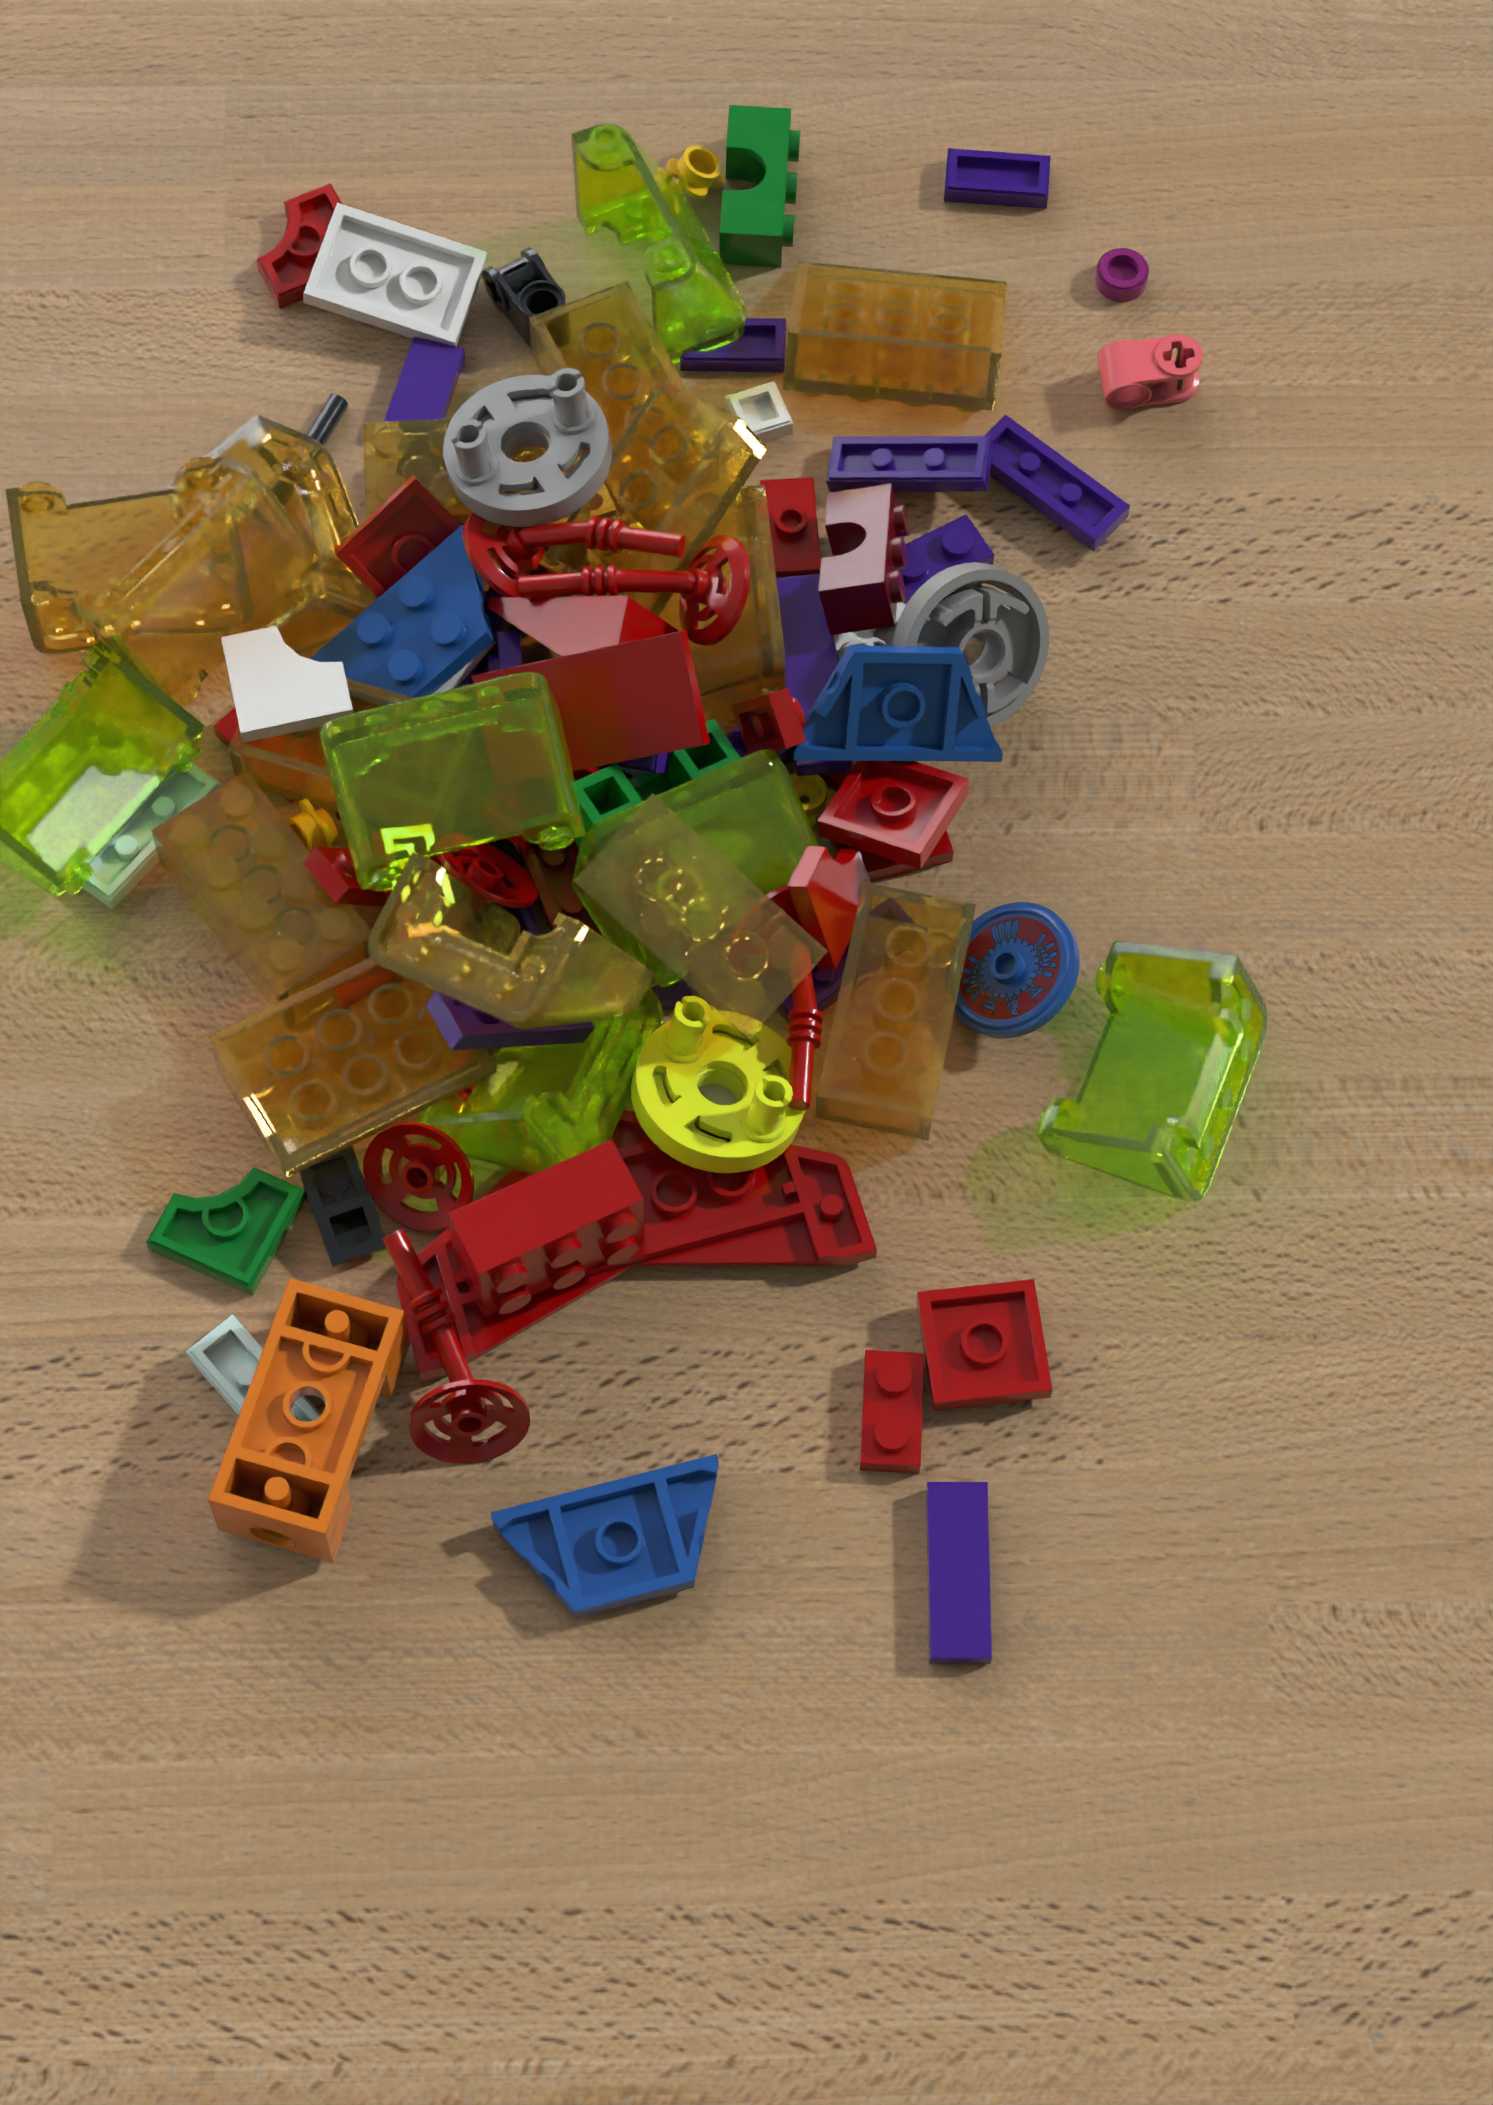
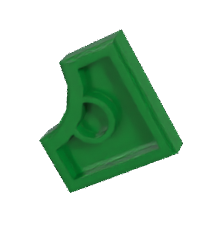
[146,1167,307,1296]

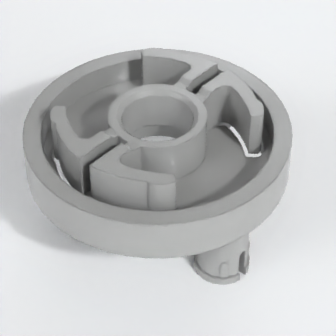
[443,368,612,527]
[873,562,1049,727]

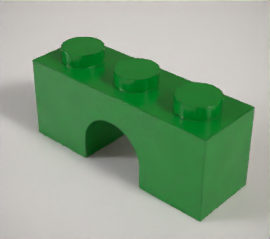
[719,105,800,268]
[562,719,743,864]

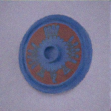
[944,902,1080,1039]

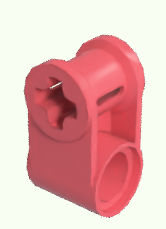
[1097,334,1203,411]

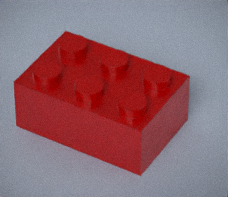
[448,1139,645,1317]

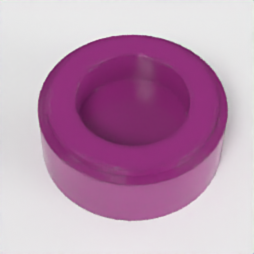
[1095,248,1149,302]

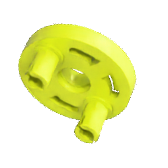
[631,996,806,1173]

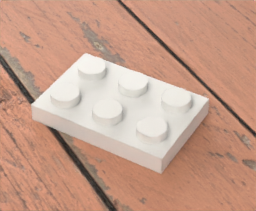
[303,203,488,346]

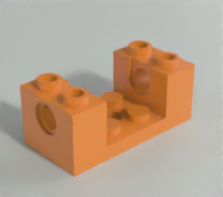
[208,1278,410,1563]

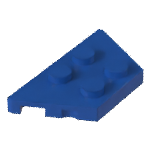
[310,525,494,714]
[788,645,1003,762]
[491,1454,719,1619]

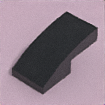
[295,1141,387,1267]

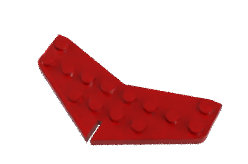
[396,1103,877,1382]

